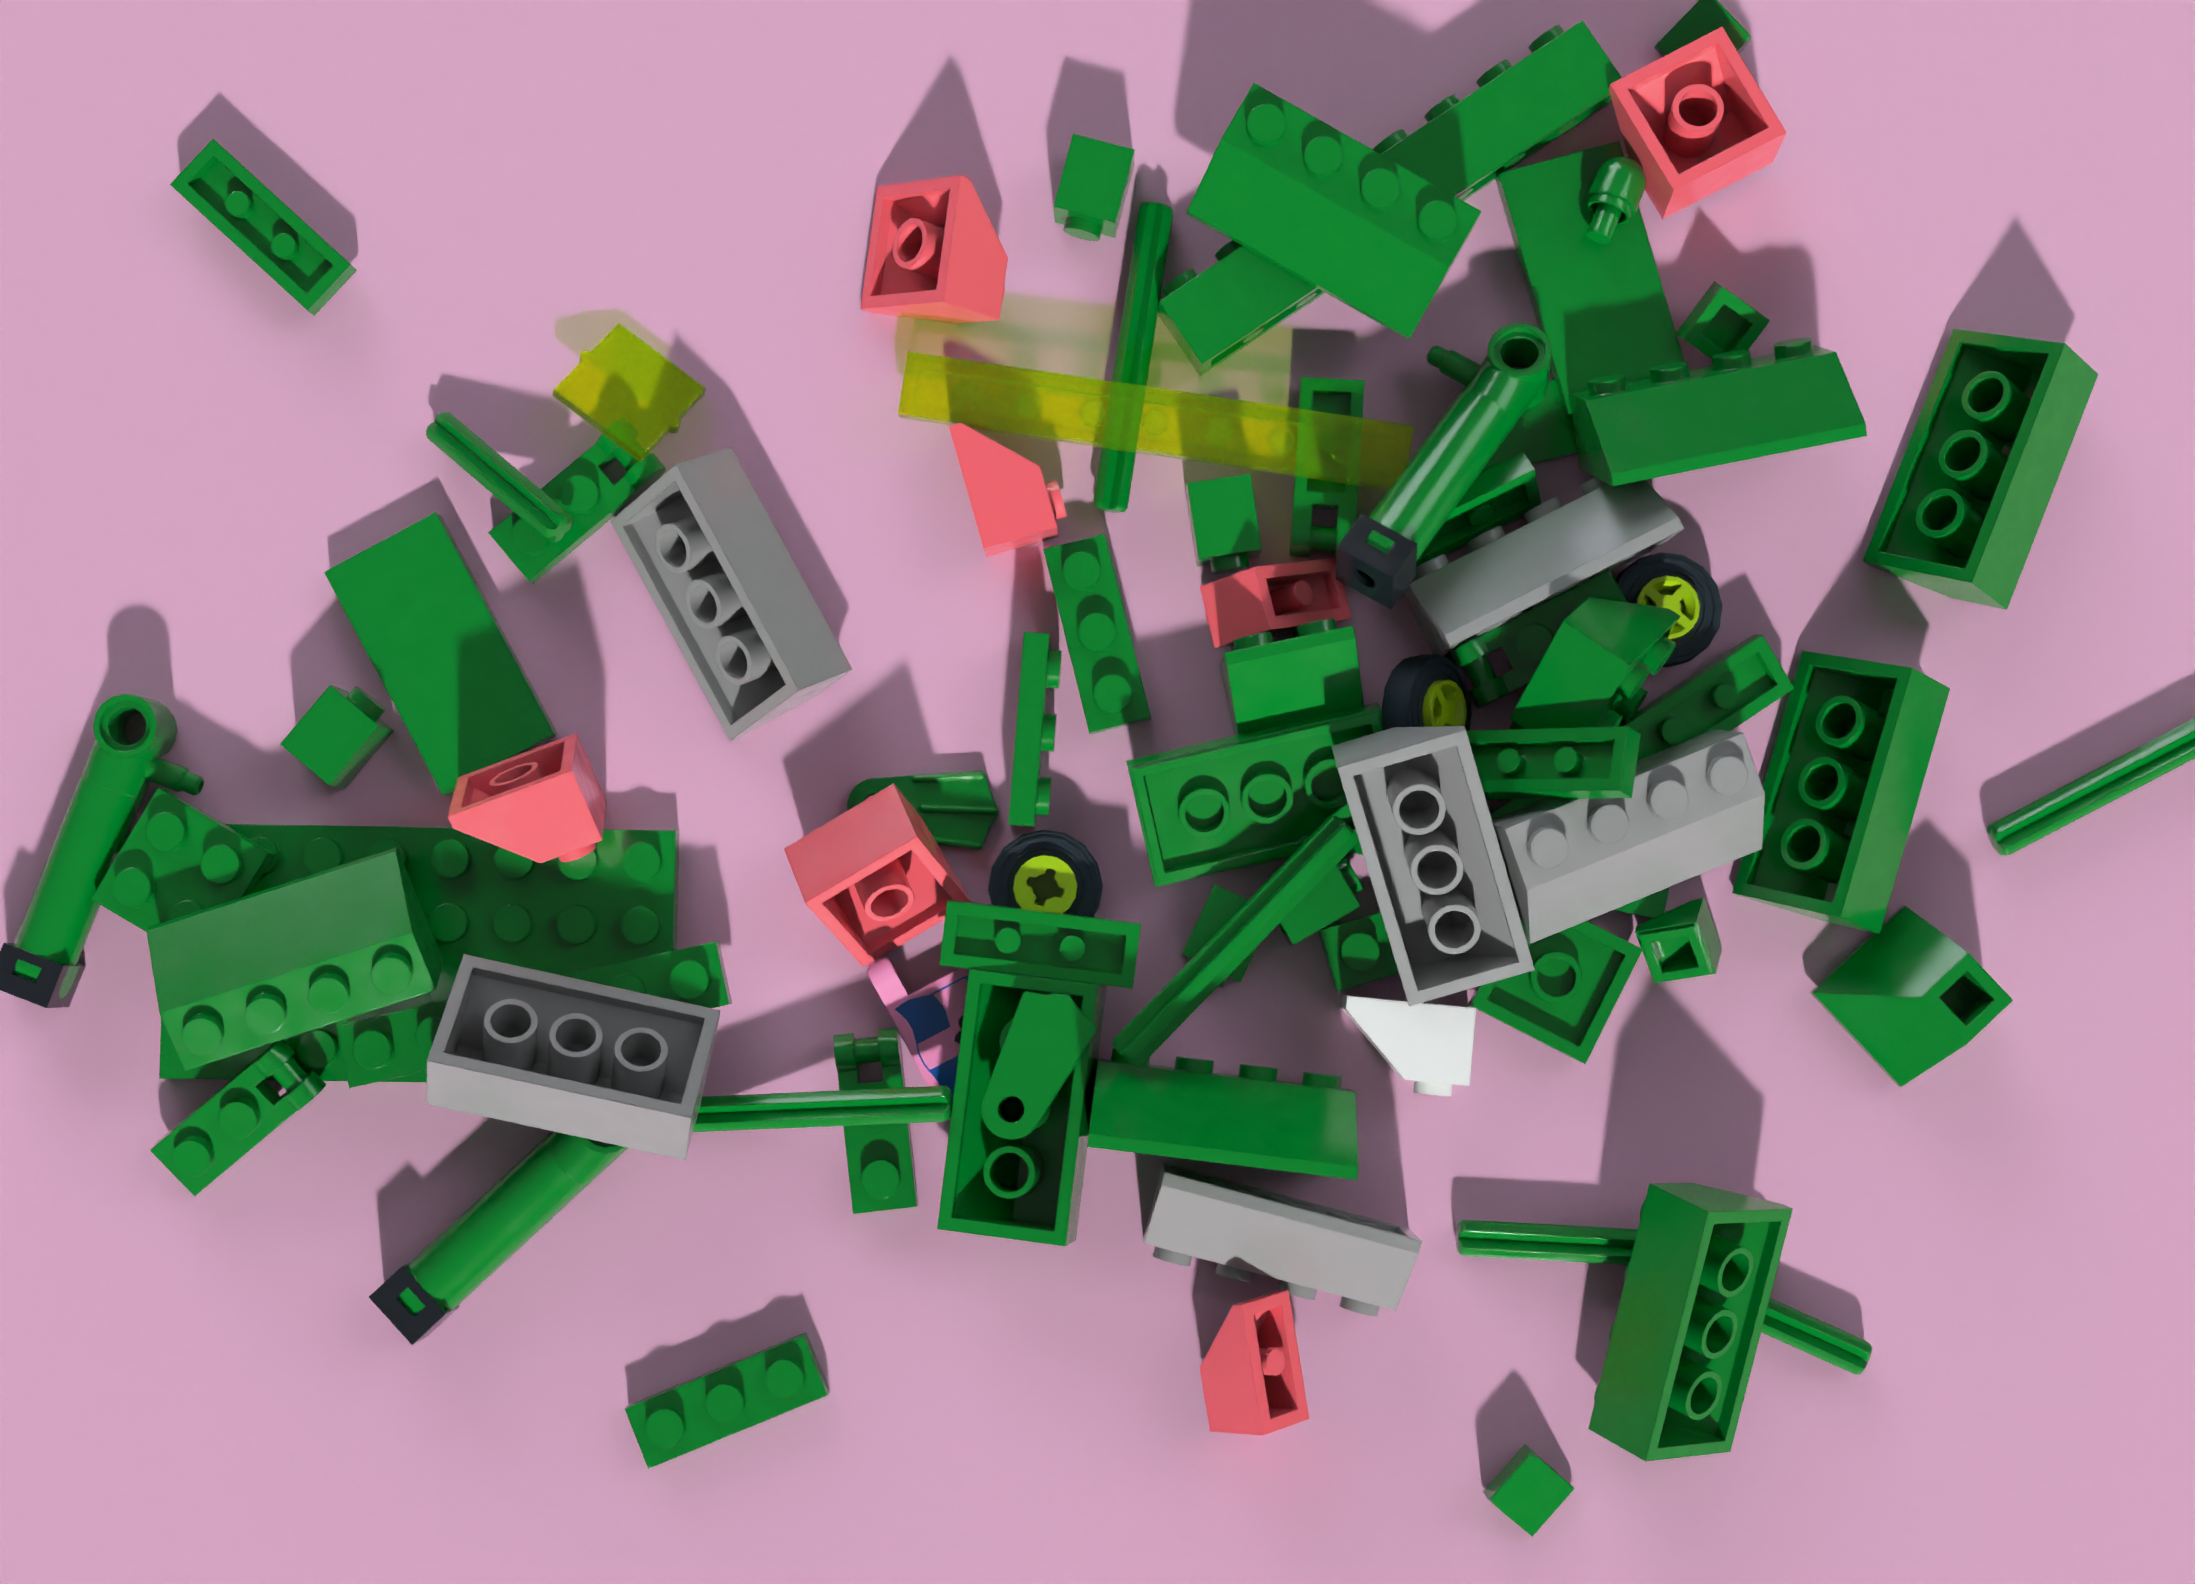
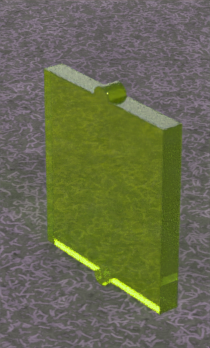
[552,323,706,462]

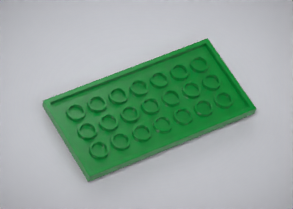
[159,824,679,1082]

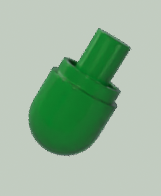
[1586,156,1646,244]

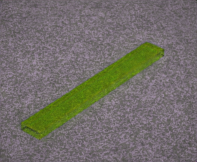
[898,351,1414,490]

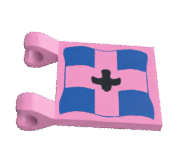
[867,956,992,1096]

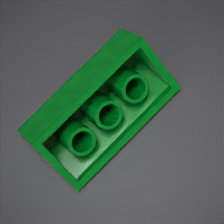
[1187,83,1481,340]
[1863,329,2098,610]
[1569,338,1867,486]
[1732,651,1950,934]
[146,847,444,1071]
[937,969,1107,1246]
[1588,1183,1793,1462]

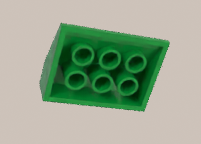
[1087,1048,1359,1180]

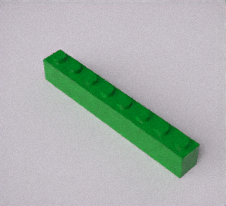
[1158,20,1622,376]

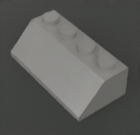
[611,447,852,741]
[1403,477,1684,656]
[1331,726,1535,1006]
[1492,729,1765,944]
[427,954,721,1160]
[1143,1163,1422,1317]

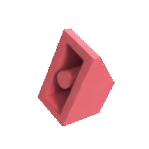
[949,423,1067,557]
[1199,558,1352,648]
[1199,1290,1310,1435]

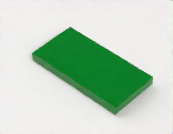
[1495,141,1684,417]
[324,512,558,795]
[1126,703,1383,887]

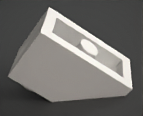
[1341,995,1476,1096]

